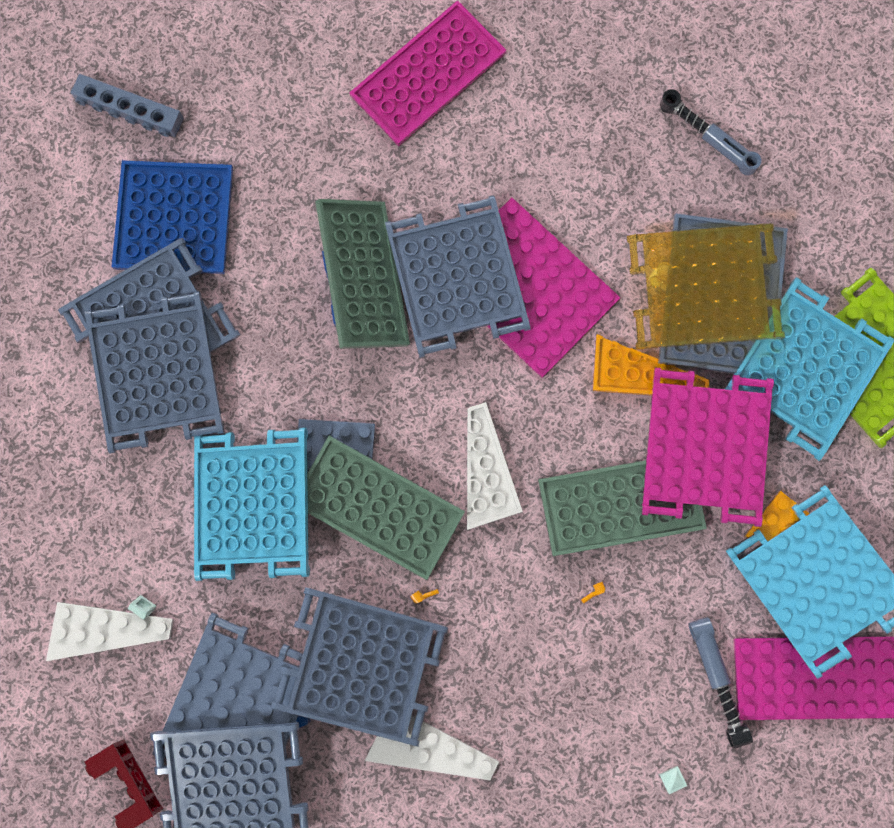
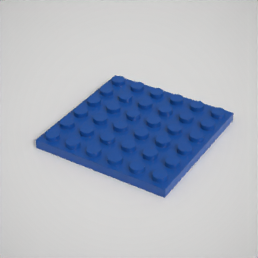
[111,160,233,274]

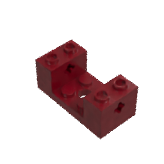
[84,739,163,828]

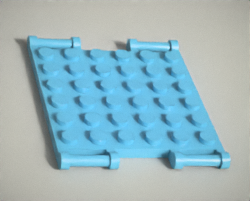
[725,277,894,461]
[194,427,310,581]
[726,485,894,679]

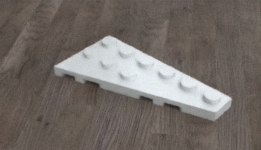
[467,402,523,530]
[46,602,174,661]
[365,715,499,780]

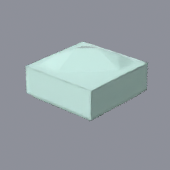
[128,595,156,620]
[659,766,687,794]

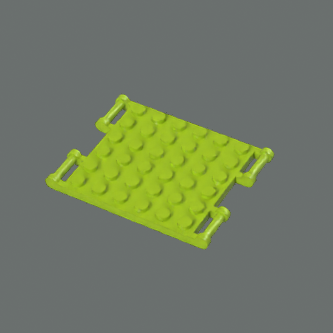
[834,268,894,448]

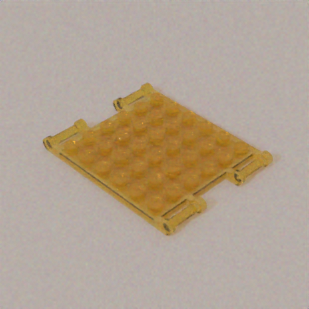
[627,223,785,350]

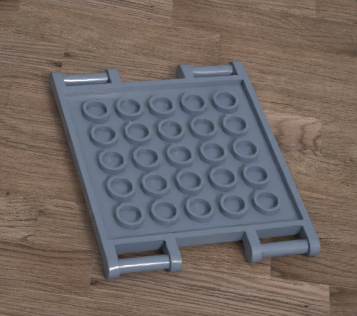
[385,195,531,358]
[58,238,241,352]
[85,291,224,454]
[271,587,448,747]
[152,613,302,758]
[150,722,309,828]

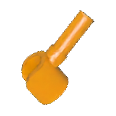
[581,582,605,604]
[410,589,439,604]

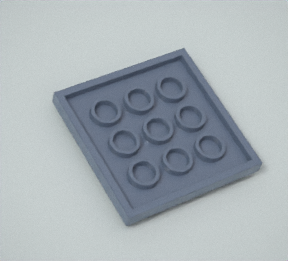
[297,419,375,474]

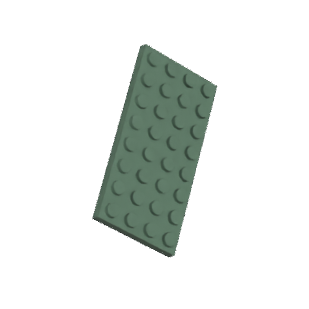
[315,199,410,349]
[307,435,465,580]
[538,460,707,557]

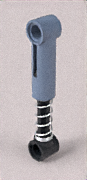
[660,89,762,176]
[688,617,753,749]

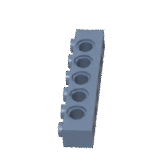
[70,74,184,137]

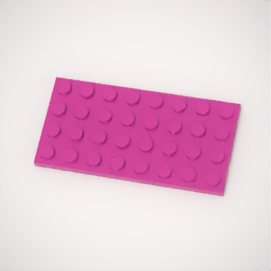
[349,0,507,147]
[733,636,894,720]

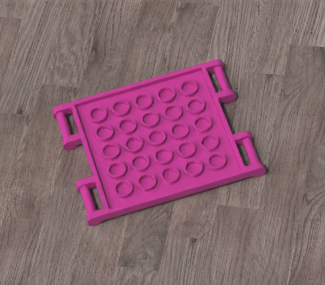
[642,368,774,527]

